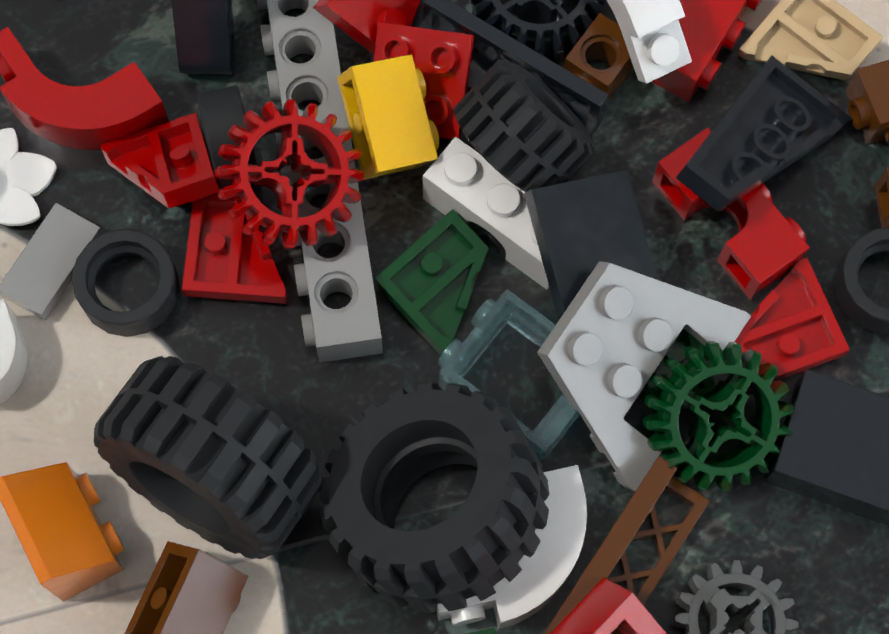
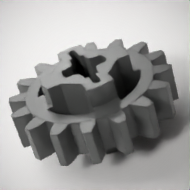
[672,560,799,634]

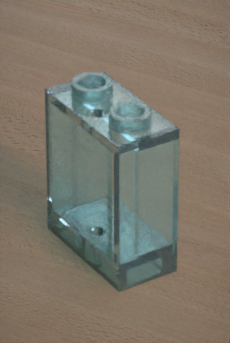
[438,289,580,463]

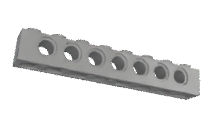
[257,0,383,363]

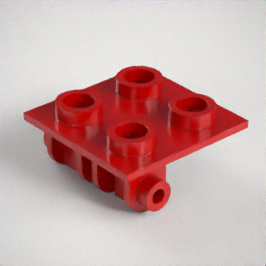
[373,22,474,140]

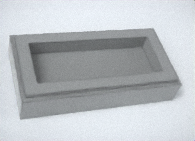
[0,203,103,320]

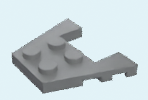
[537,261,751,492]

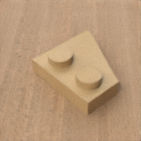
[738,0,883,81]

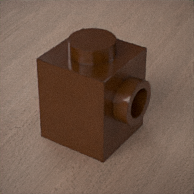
[845,60,889,145]

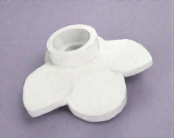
[0,128,57,226]

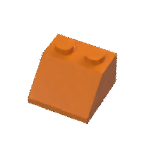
[0,462,125,602]

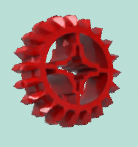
[215,99,364,249]

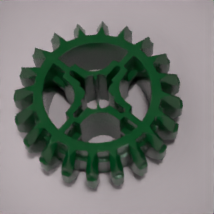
[643,341,795,491]

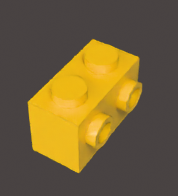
[337,54,439,180]

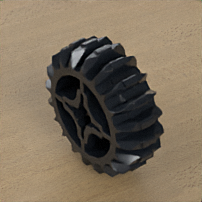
[469,0,606,62]

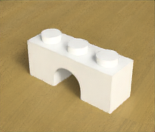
[423,137,549,290]

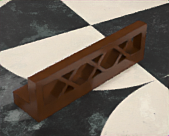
[544,456,710,634]

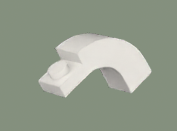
[607,0,692,84]
[437,465,587,630]

